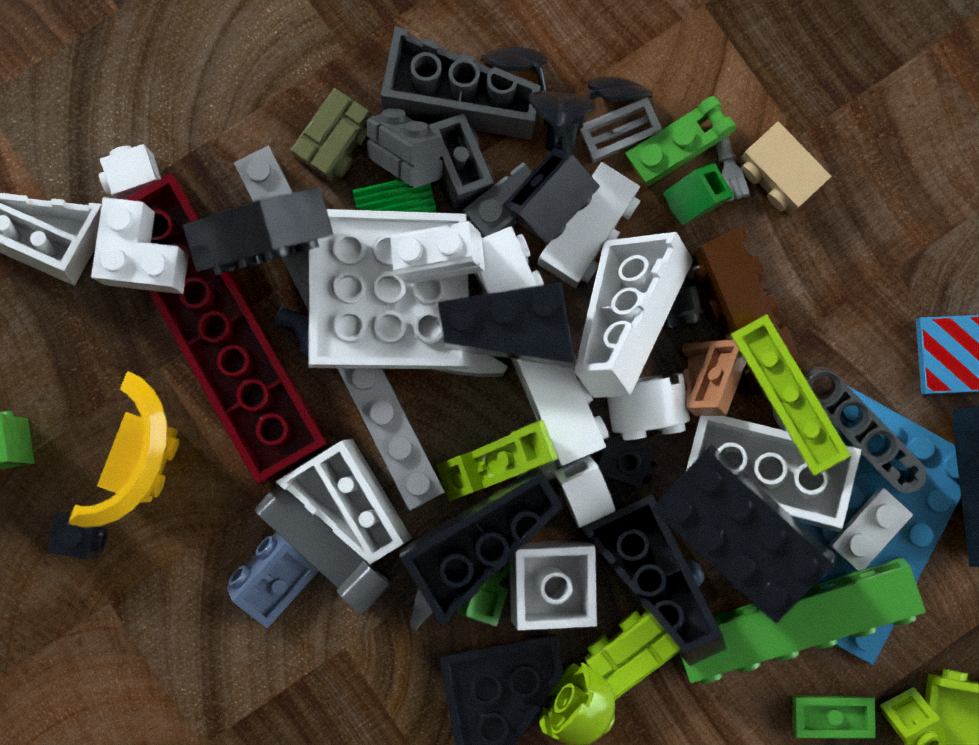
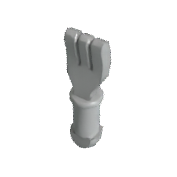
[715,136,750,201]

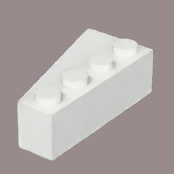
[574,232,693,398]

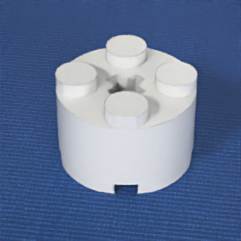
[607,373,690,440]

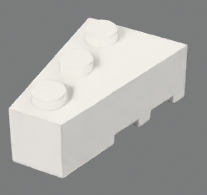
[0,193,102,286]
[276,439,412,564]

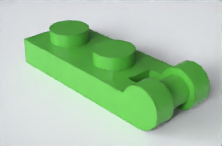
[625,96,737,188]

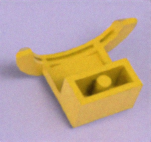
[69,371,179,527]

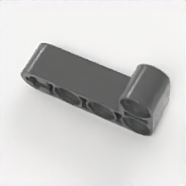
[772,366,926,493]
[254,484,393,615]

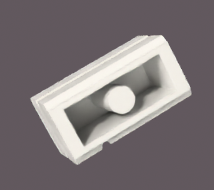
[390,221,485,284]

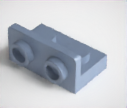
[227,532,319,628]

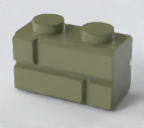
[290,88,372,182]

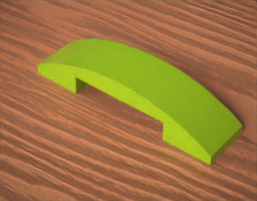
[436,420,558,502]

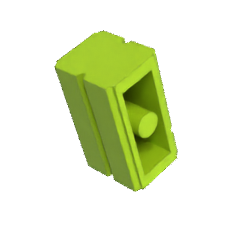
[584,611,678,700]

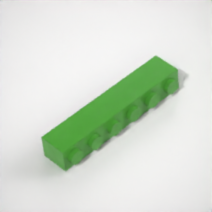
[681,557,926,684]

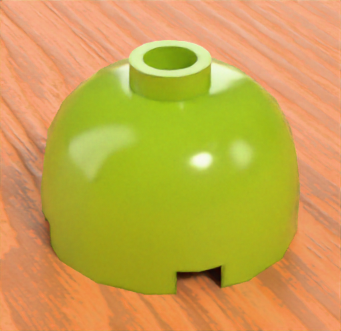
[540,663,615,745]

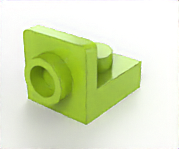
[880,687,947,745]

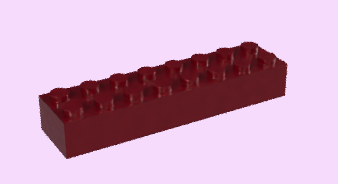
[123,173,331,485]

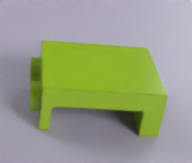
[924,669,979,745]

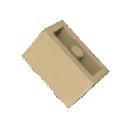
[738,121,832,215]

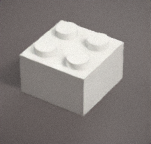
[509,540,597,630]

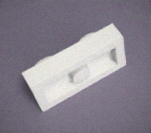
[828,488,913,572]

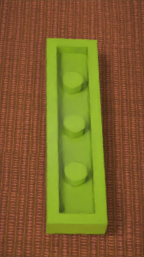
[731,314,851,477]

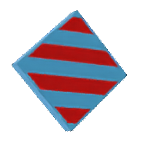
[916,315,979,395]

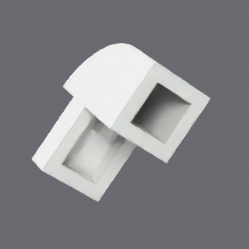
[553,455,615,528]

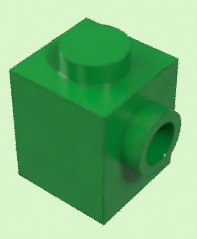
[663,163,734,226]

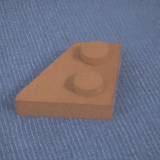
[682,340,746,416]

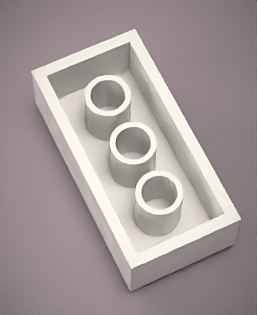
[686,416,862,533]

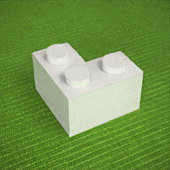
[91,197,189,294]

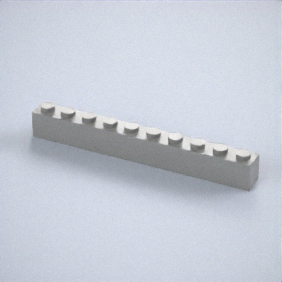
[234,145,446,511]

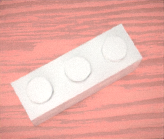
[537,162,640,289]

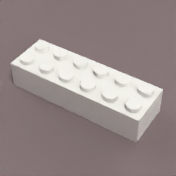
[474,226,609,468]

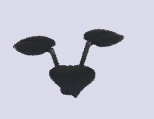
[481,46,653,153]

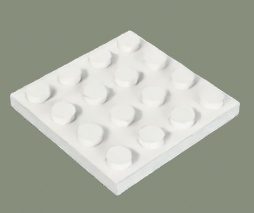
[308,209,470,369]

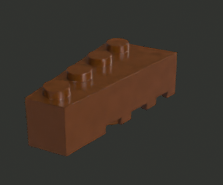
[692,225,805,395]

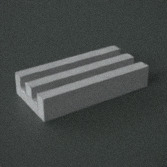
[577,97,662,164]

